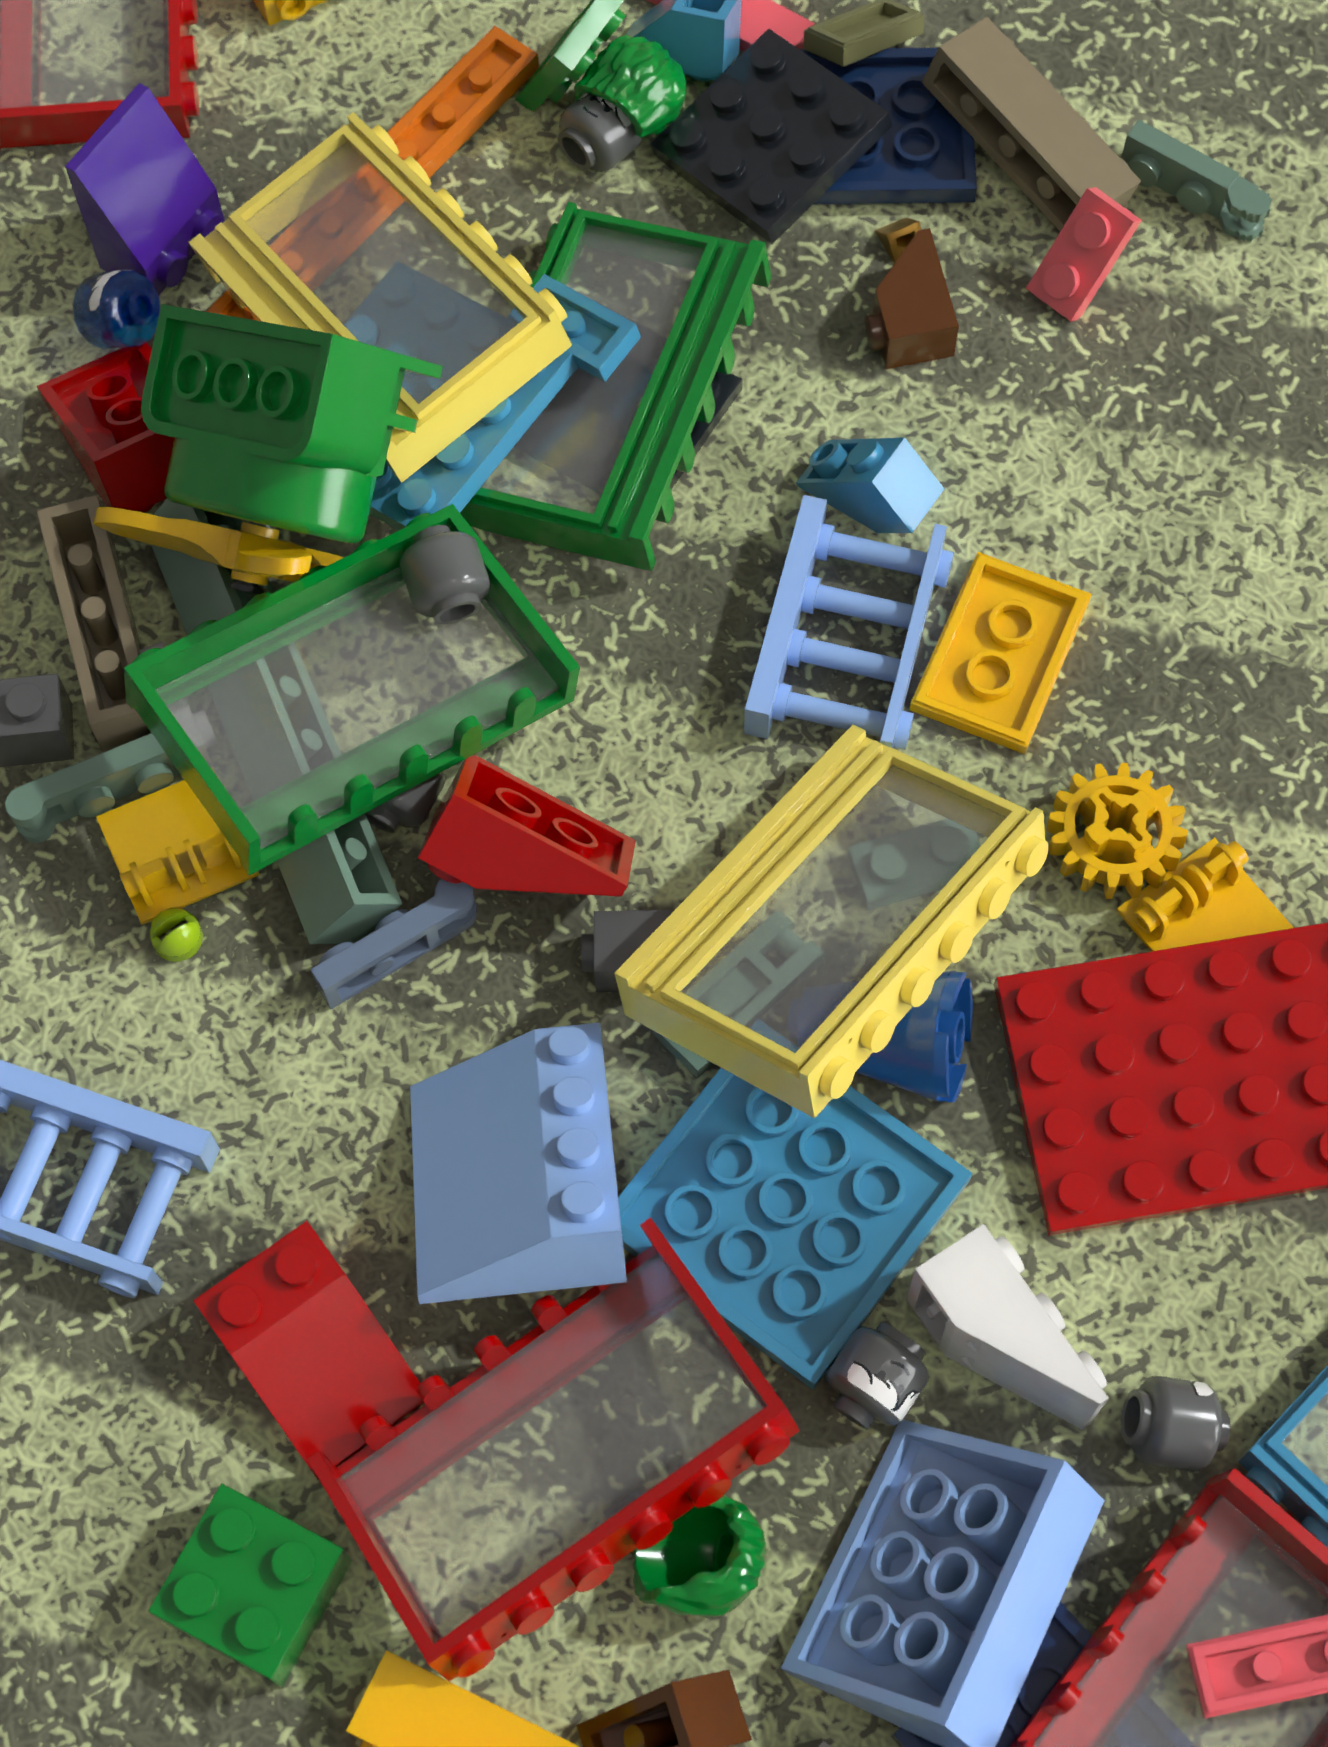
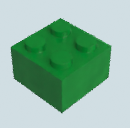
[148,1483,353,1688]

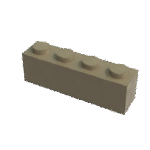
[922,17,1141,231]
[37,495,151,753]

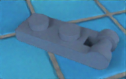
[311,879,477,1009]

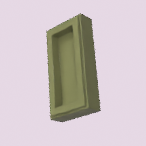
[804,0,924,67]

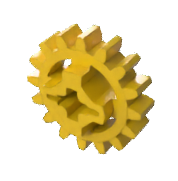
[1046,762,1188,899]

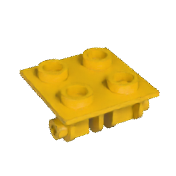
[96,768,260,925]
[1116,837,1294,951]

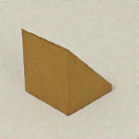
[874,217,921,263]

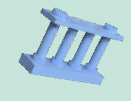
[744,495,954,750]
[0,1060,220,1298]

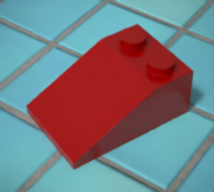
[36,338,174,513]
[418,754,636,897]
[193,1221,424,1480]

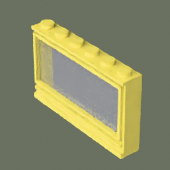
[188,112,572,483]
[614,724,1048,1119]

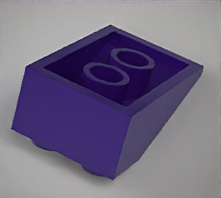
[65,83,224,301]

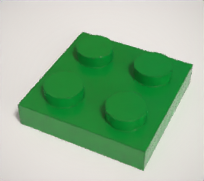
[515,0,626,112]

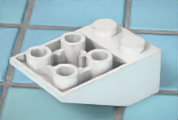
[906,1224,1108,1430]

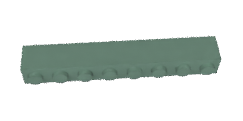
[151,499,403,944]

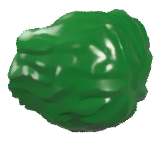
[574,35,686,138]
[632,1495,766,1618]

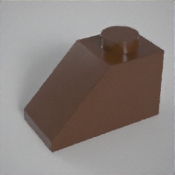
[865,228,959,369]
[576,1669,752,1747]

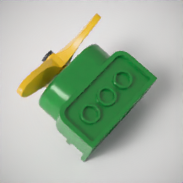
[93,304,443,594]

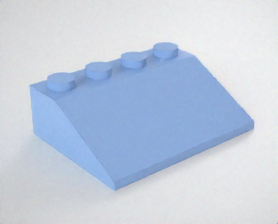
[410,1022,627,1304]
[781,1420,1105,1747]

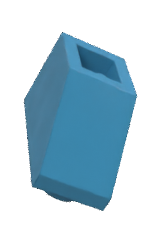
[625,0,742,81]
[796,437,944,533]

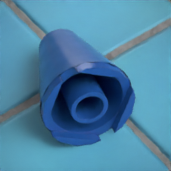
[788,970,973,1103]

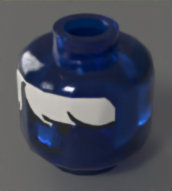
[72,270,161,349]

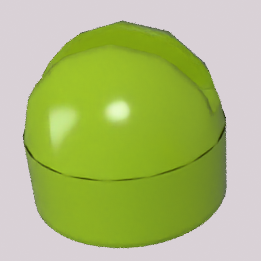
[149,908,203,962]

